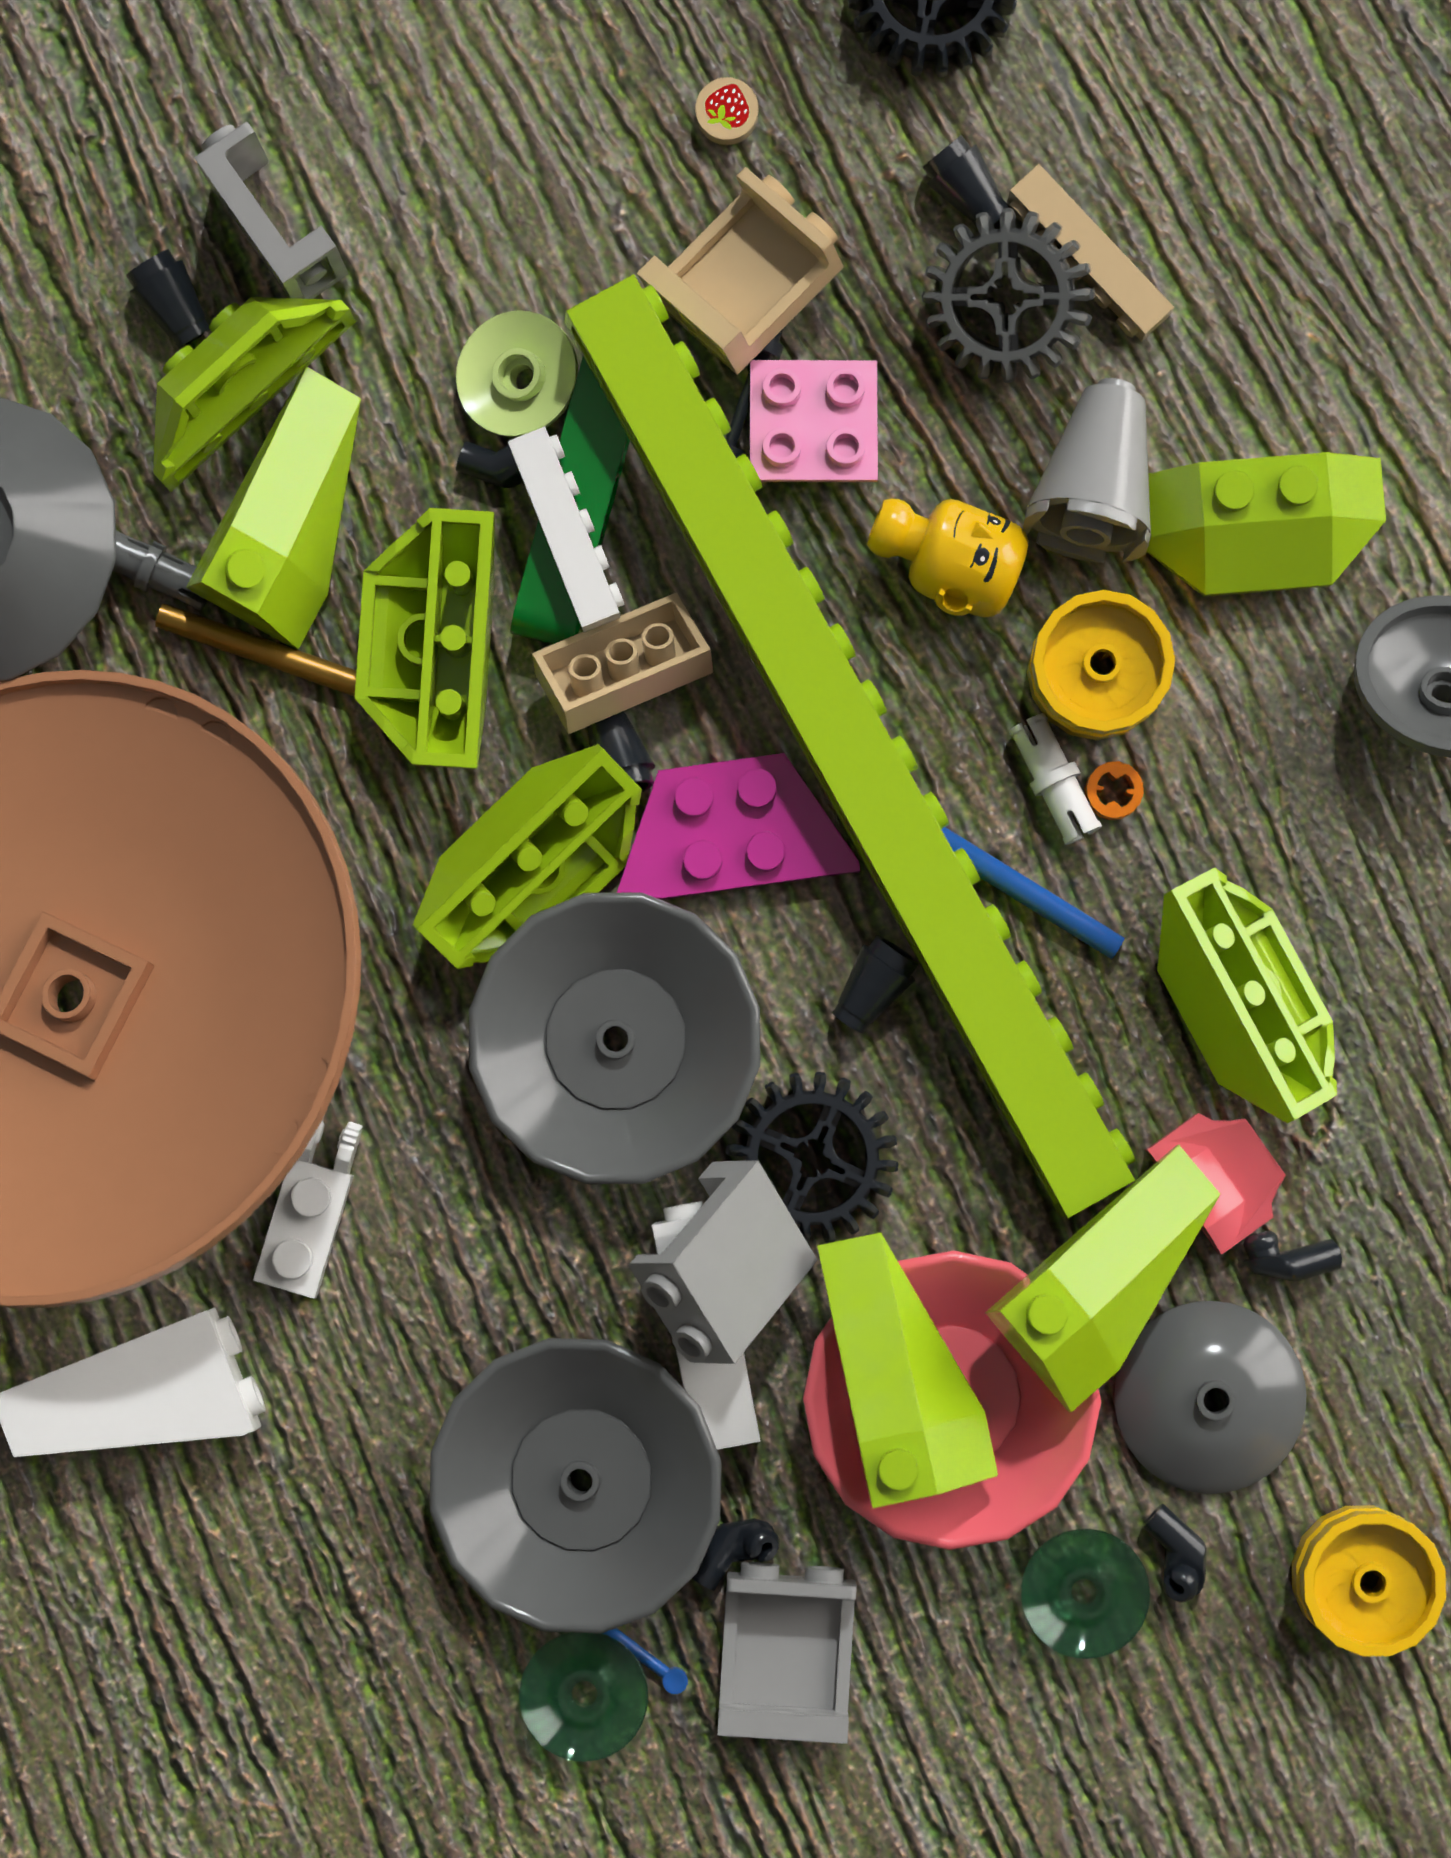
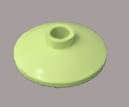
[456,310,578,437]

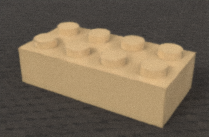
[532,592,713,734]

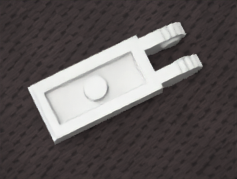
[253,1115,363,1299]

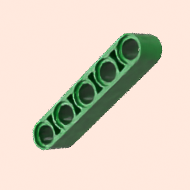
[510,356,630,645]

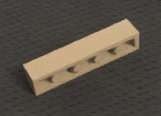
[1007,164,1174,342]

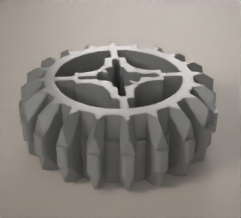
[922,208,1095,383]

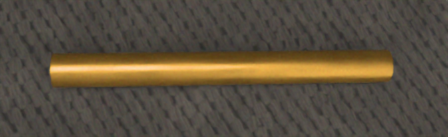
[155,603,356,697]

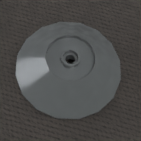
[0,397,117,681]
[469,892,760,1184]
[430,1338,721,1634]

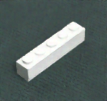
[508,427,625,632]

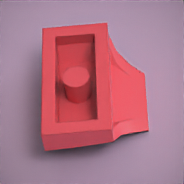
[1145,1113,1286,1255]

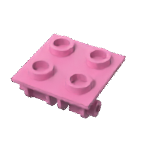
[750,360,878,482]

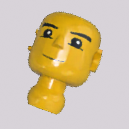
[866,498,1029,617]

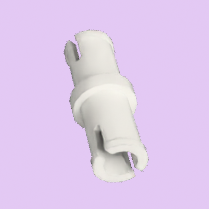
[1009,713,1102,845]

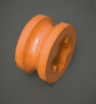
[1084,761,1144,820]

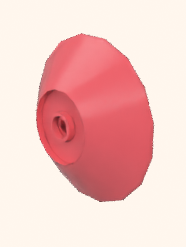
[803,1250,1101,1550]

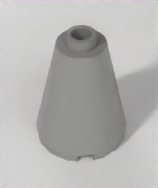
[1023,378,1151,563]

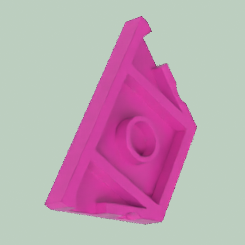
[617,753,860,900]

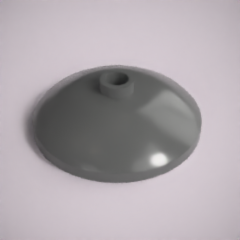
[1354,595,1451,758]
[1113,1301,1306,1494]

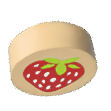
[695,77,758,145]

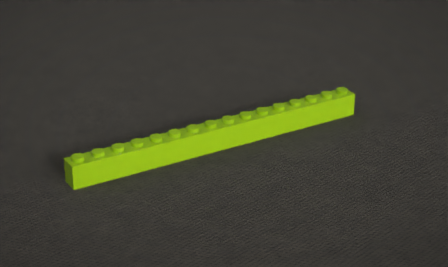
[565,274,1136,1218]

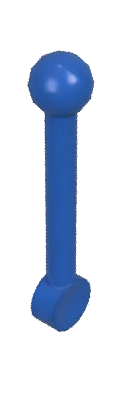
[603,1628,688,1694]

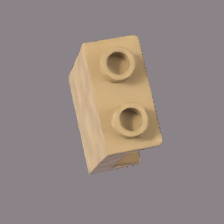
[637,167,844,375]

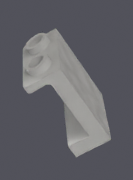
[194,122,348,299]
[629,1161,817,1364]
[717,1562,857,1744]

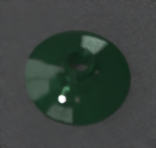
[1021,1528,1150,1659]
[519,1633,648,1762]

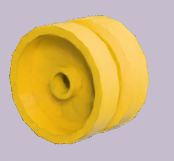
[1027,590,1175,740]
[1292,1505,1446,1656]

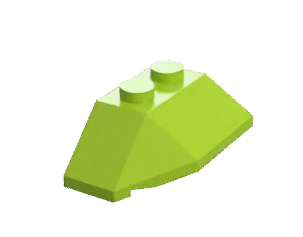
[153,297,356,492]
[1146,452,1386,597]
[355,508,495,769]
[413,744,642,969]
[1157,867,1337,1123]

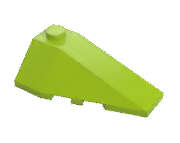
[185,366,361,650]
[985,1145,1220,1412]
[817,1232,998,1508]

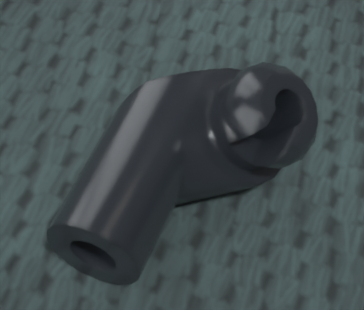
[455,441,523,488]
[1243,1231,1342,1282]
[1142,1503,1206,1603]
[692,1518,780,1591]

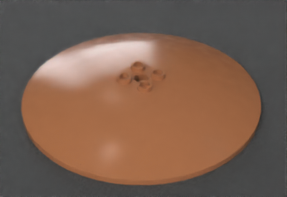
[0,670,361,1308]

